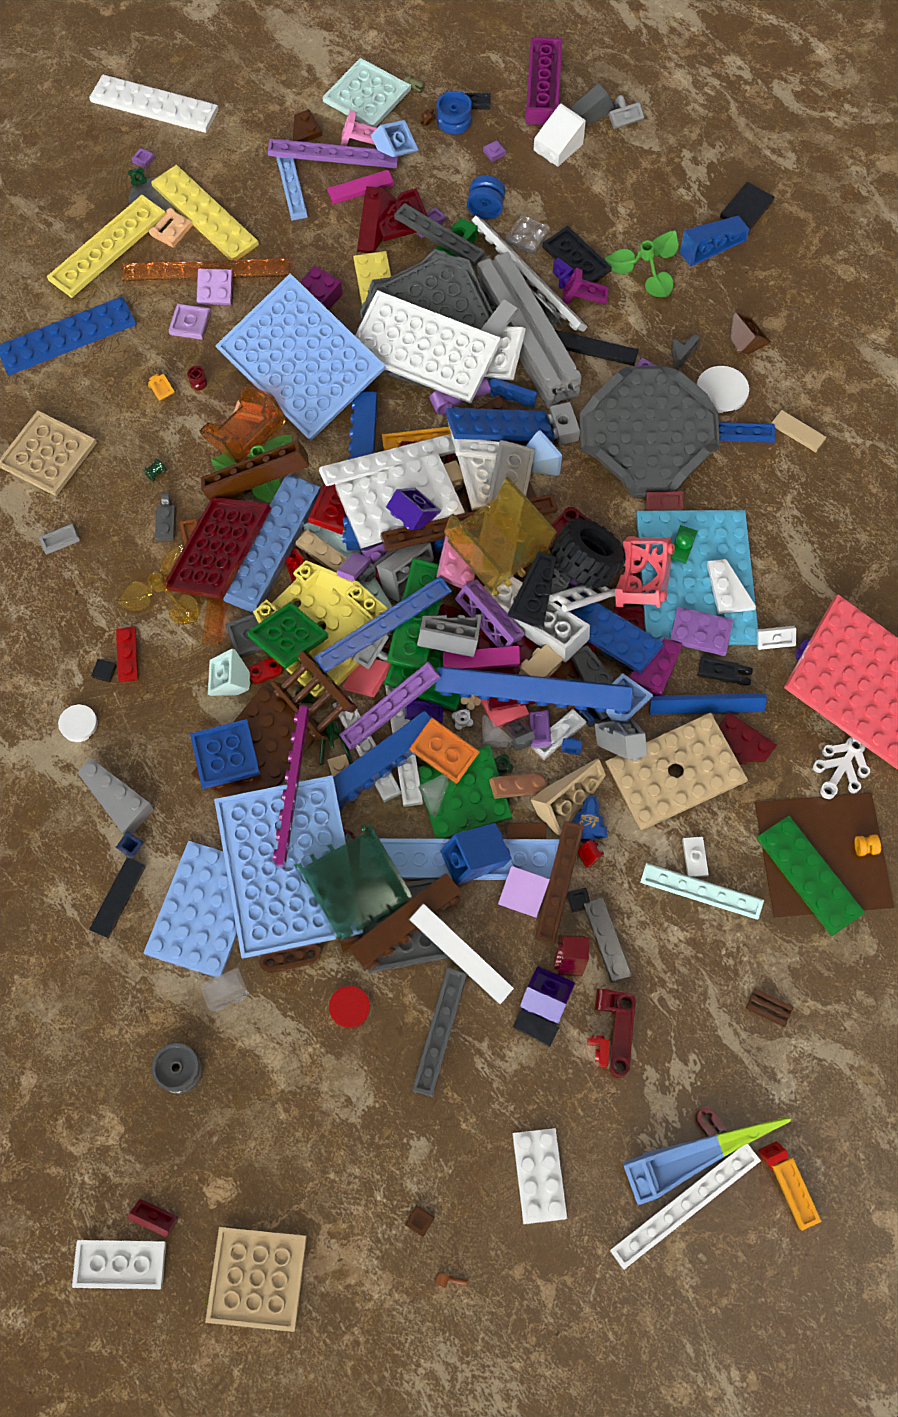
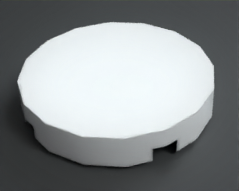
[58,704,98,742]

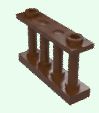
[270,651,358,740]

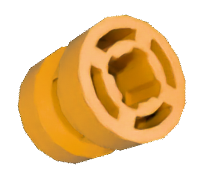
[855,834,881,856]

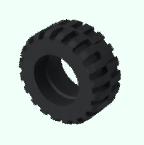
[552,518,626,588]

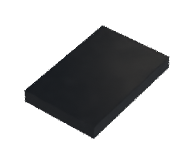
[720,182,775,231]

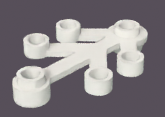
[813,737,870,799]

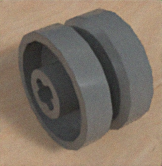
[151,1043,204,1095]

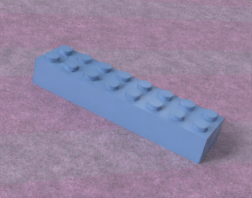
[224,474,320,614]

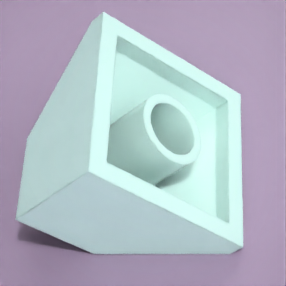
[208,649,250,696]

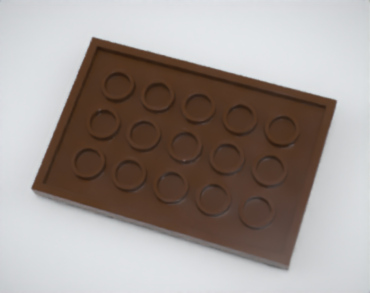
[191,685,319,797]

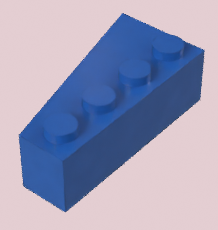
[680,215,749,267]

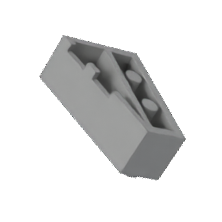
[377,542,434,602]
[417,614,482,657]
[595,718,647,761]

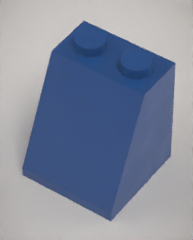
[440,823,512,886]

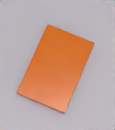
[409,718,480,784]

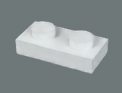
[757,626,796,650]

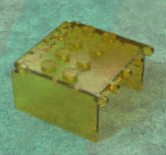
[444,476,557,596]

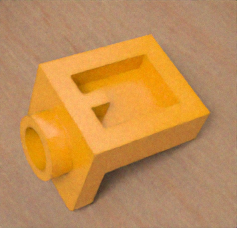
[148,374,175,402]

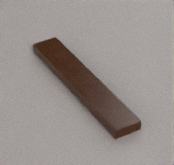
[535,820,584,944]

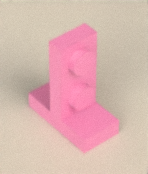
[341,110,377,146]

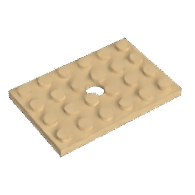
[606,713,748,831]

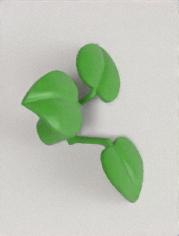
[605,230,678,297]
[211,435,292,503]

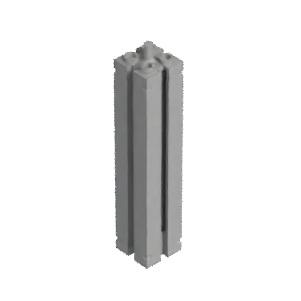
[477,252,581,409]

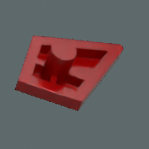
[285,548,306,583]

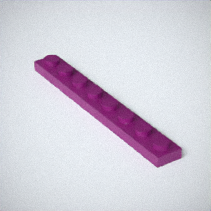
[273,706,310,868]

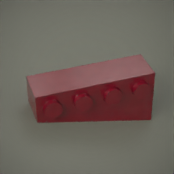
[554,935,589,976]

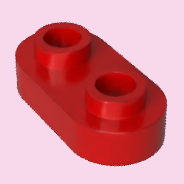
[248,658,284,684]

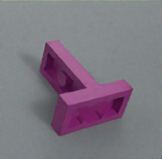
[563,268,609,305]

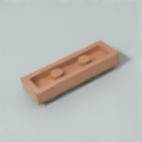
[489,773,547,799]

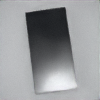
[513,1008,560,1047]

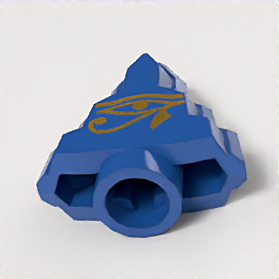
[571,795,607,843]

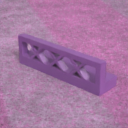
[455,580,525,648]

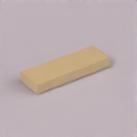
[772,410,827,452]

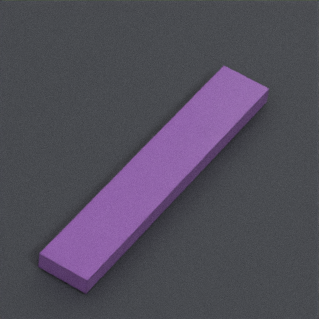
[339,662,441,750]

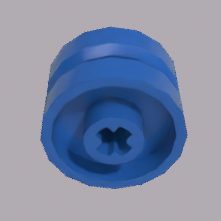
[437,91,472,135]
[467,175,506,220]

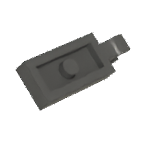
[155,493,176,542]

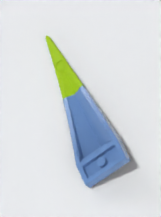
[622,1117,791,1205]

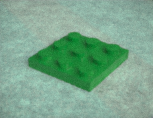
[247,602,329,669]

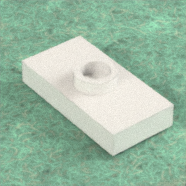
[682,837,709,878]

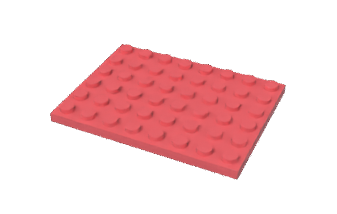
[784,594,898,770]

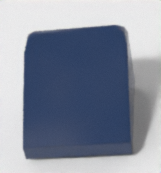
[578,707,600,727]
[115,831,144,859]

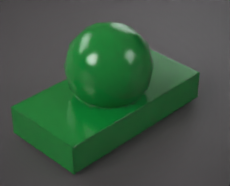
[671,525,698,564]

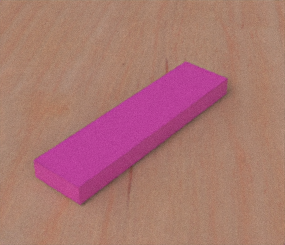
[327,170,394,204]
[443,646,521,670]

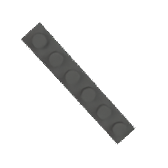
[394,203,485,266]
[412,968,467,1097]

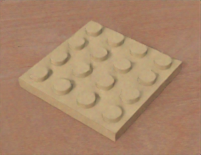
[0,410,97,497]
[205,1227,307,1332]

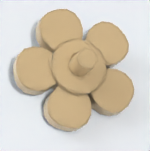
[460,695,481,710]

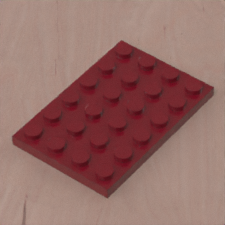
[163,497,272,600]

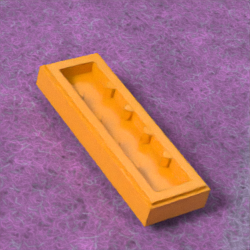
[772,1157,822,1230]

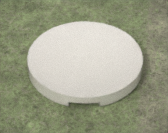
[697,366,749,413]

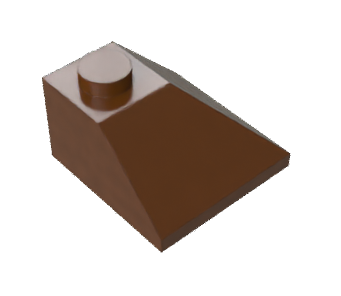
[731,313,771,355]

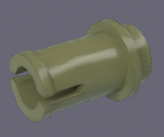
[404,75,425,93]

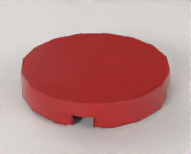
[329,986,370,1028]

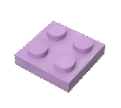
[197,269,233,305]

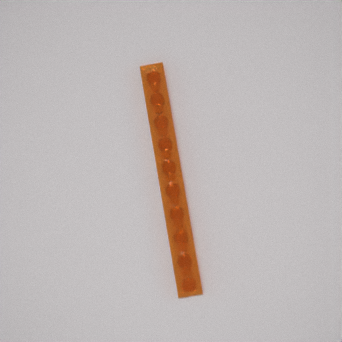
[121,259,290,281]

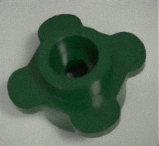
[128,167,147,186]
[494,754,513,776]

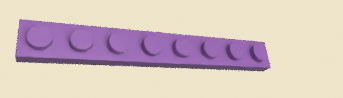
[268,139,398,168]

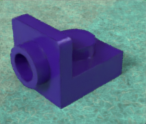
[553,258,573,289]

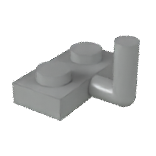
[609,95,644,129]
[352,635,389,669]

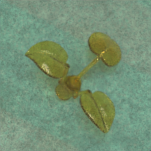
[116,545,199,625]

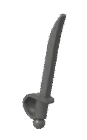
[357,549,399,582]

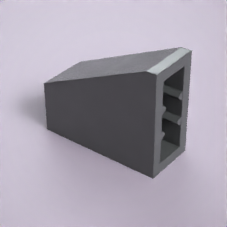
[569,83,616,126]

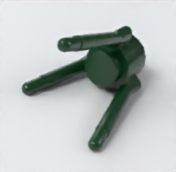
[319,721,353,765]

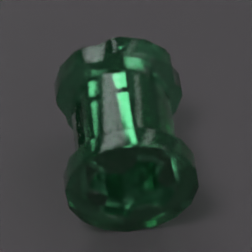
[143,458,167,482]

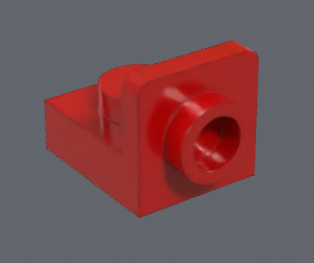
[587,1035,609,1068]

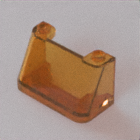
[199,384,285,463]

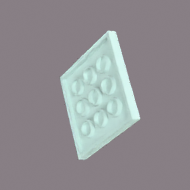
[323,58,411,127]

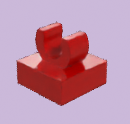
[577,840,604,868]
[758,1141,789,1171]

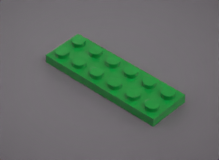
[387,558,446,670]
[756,816,865,937]

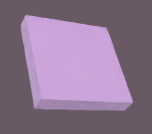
[169,304,211,340]
[498,866,550,918]

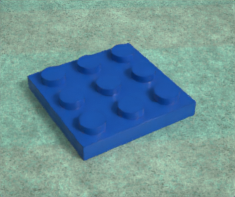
[190,719,260,789]

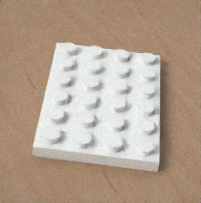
[335,453,465,548]

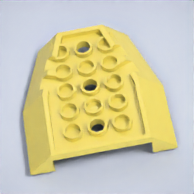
[253,560,389,698]

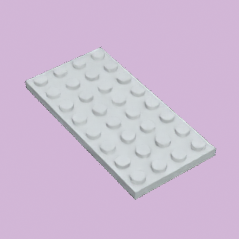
[355,290,501,404]

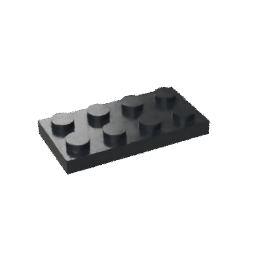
[542,226,612,283]

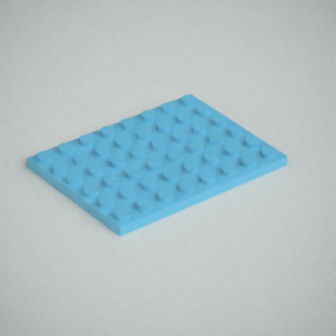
[636,510,758,645]

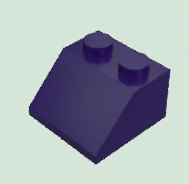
[386,488,441,530]
[520,966,575,1023]

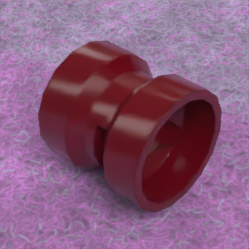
[187,366,207,390]

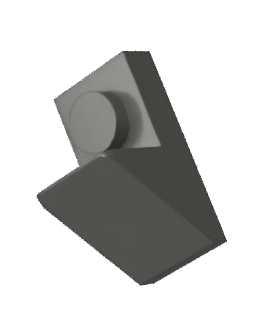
[671,334,700,370]
[504,719,535,751]

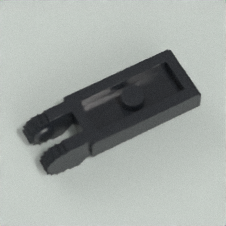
[697,656,753,686]

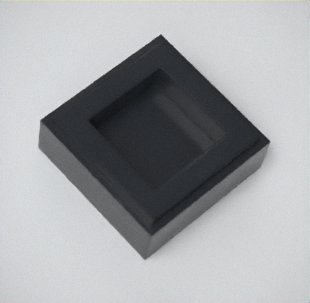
[91,659,117,682]
[567,887,590,913]

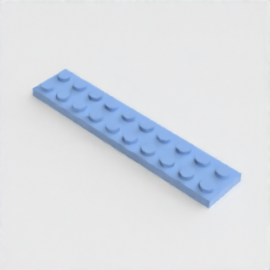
[359,838,559,880]

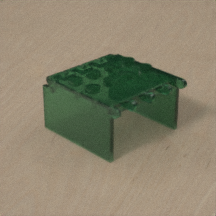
[293,824,412,942]

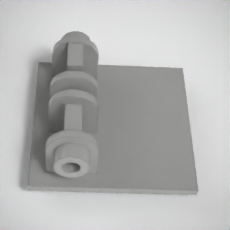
[531,290,562,329]

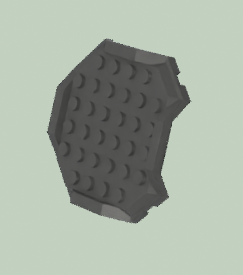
[359,249,494,387]
[579,366,720,498]

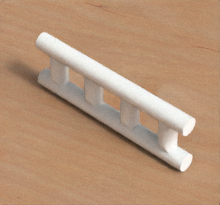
[549,584,615,612]

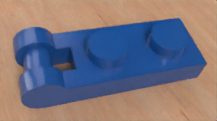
[489,378,537,408]

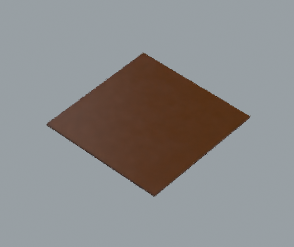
[755,793,895,917]

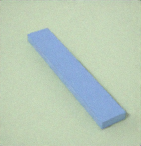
[276,139,307,221]

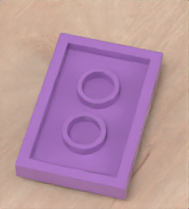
[670,607,733,656]

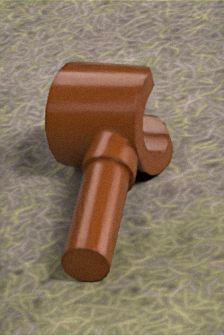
[435,1272,467,1288]

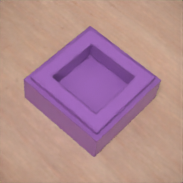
[132,148,155,169]

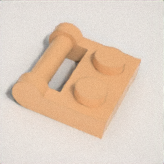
[149,208,193,248]

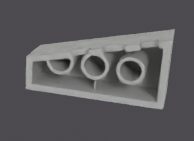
[77,758,154,835]

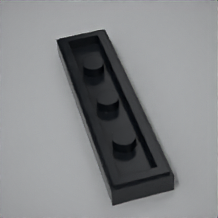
[89,858,146,939]

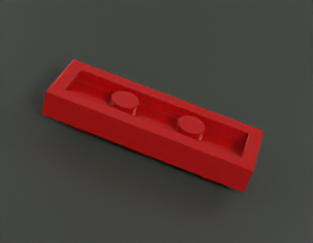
[116,626,139,683]

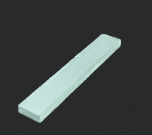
[640,863,764,920]

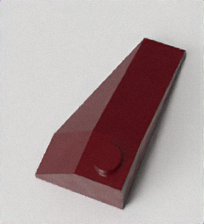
[357,186,398,253]

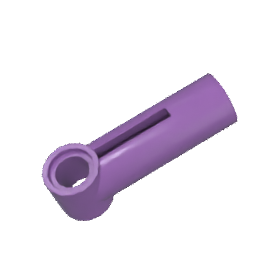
[429,377,491,415]

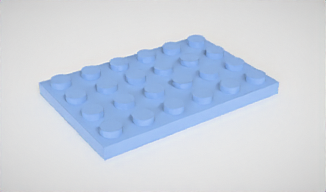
[144,841,237,979]

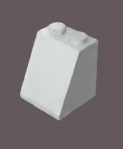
[534,104,586,167]

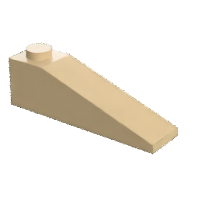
[531,759,606,836]

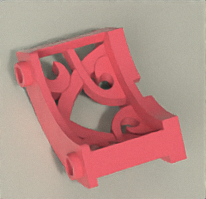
[615,536,675,608]

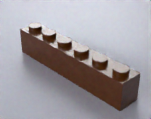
[201,440,309,500]
[348,873,462,972]

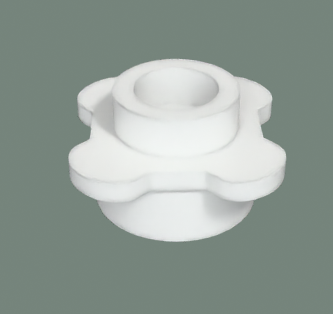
[452,709,473,730]

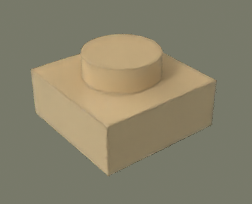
[327,754,349,777]

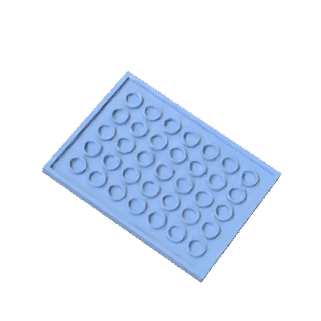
[216,274,386,441]
[214,775,363,959]

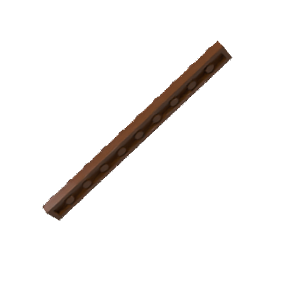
[380,494,558,552]

